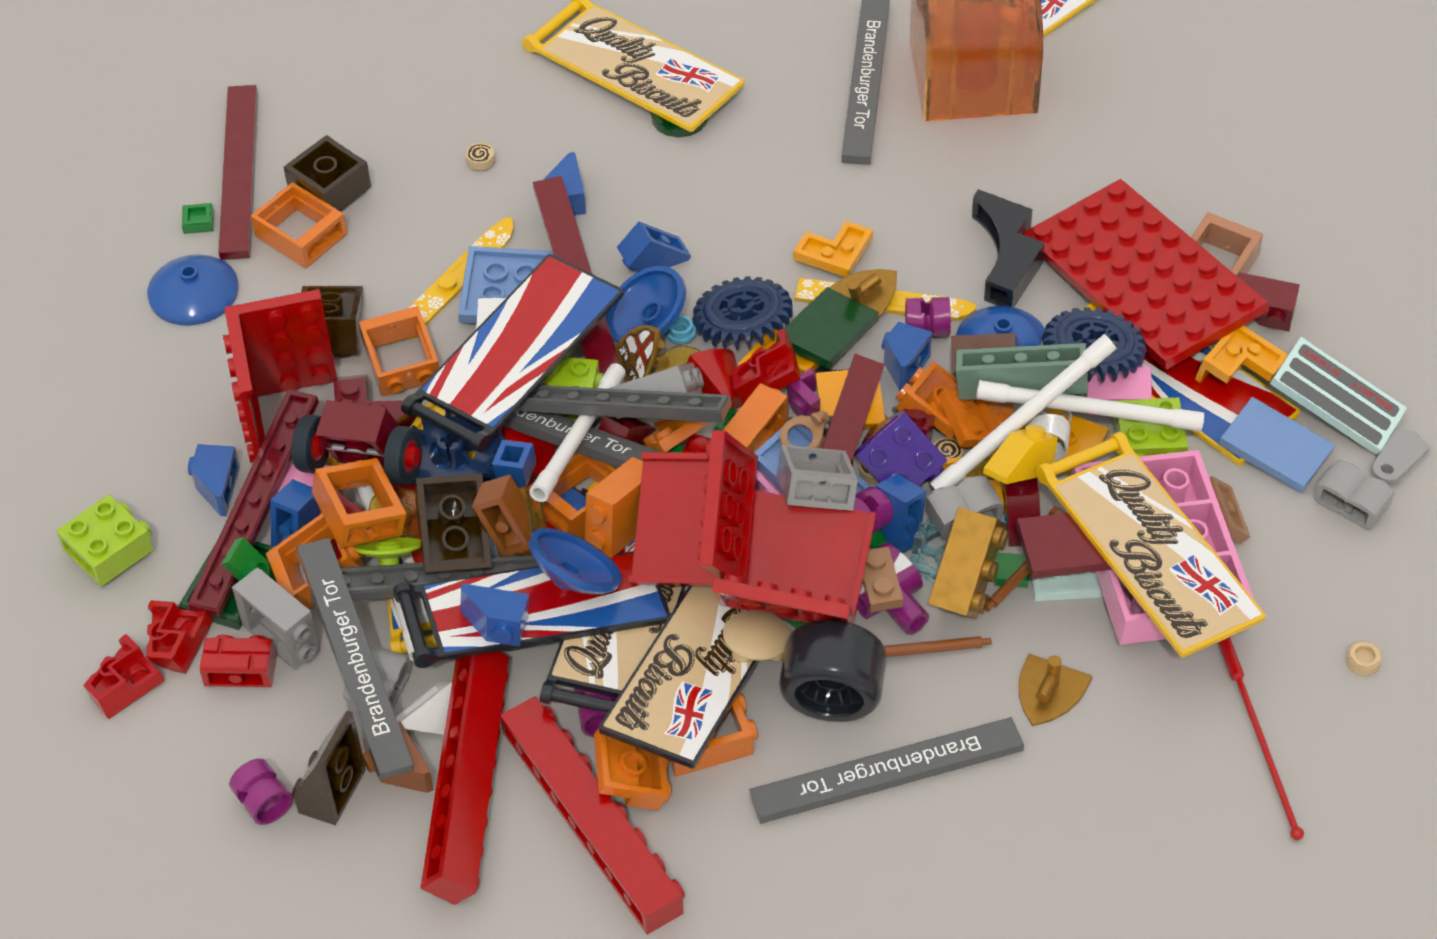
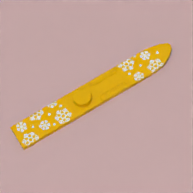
[390,217,514,341]
[794,278,976,321]

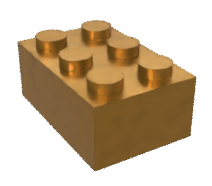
[928,507,1009,619]

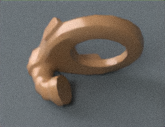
[779,411,829,455]

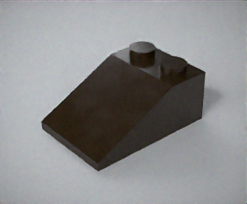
[301,286,363,357]
[414,474,492,574]
[292,711,366,826]

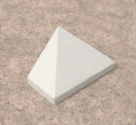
[396,682,452,735]

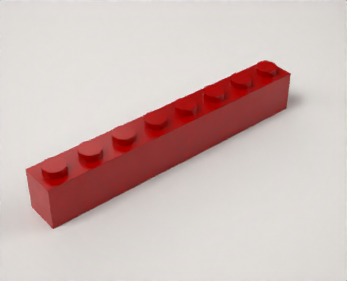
[420,651,509,905]
[500,696,685,935]

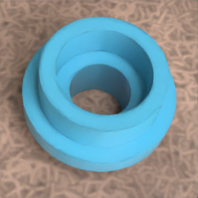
[666,315,696,344]

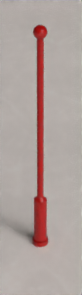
[1218,637,1304,841]

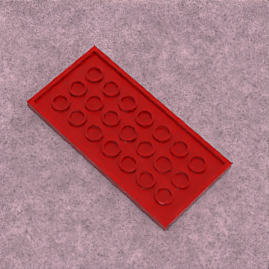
[1024,178,1269,370]

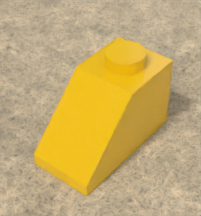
[983,425,1058,484]

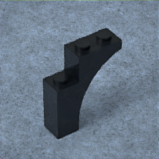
[972,189,1045,307]

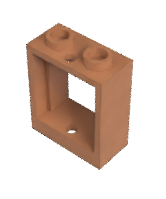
[1191,212,1263,276]

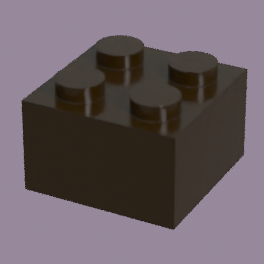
[283,135,371,211]

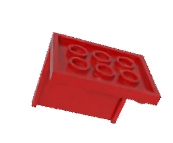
[223,289,337,463]
[628,431,758,586]
[711,490,877,624]

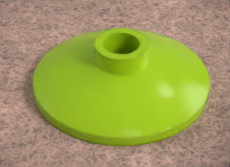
[354,537,421,565]

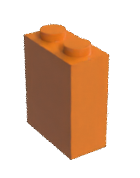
[585,457,643,558]

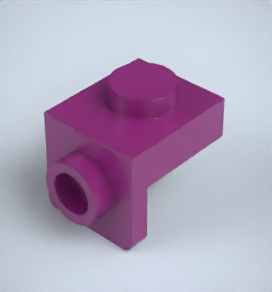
[787,368,820,416]

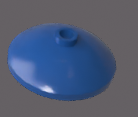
[147,254,239,326]
[605,266,686,343]
[956,306,1045,346]
[529,528,622,594]

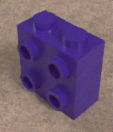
[854,411,948,486]

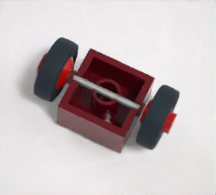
[291,399,422,485]

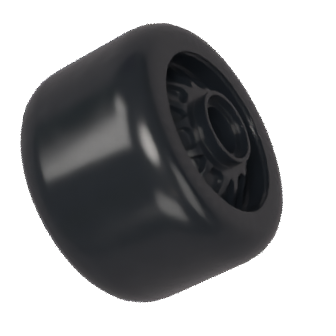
[779,620,886,722]

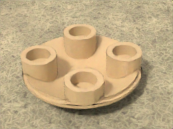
[723,610,791,663]

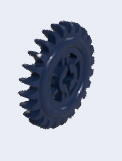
[692,276,793,350]
[1042,307,1147,383]
[412,410,505,485]

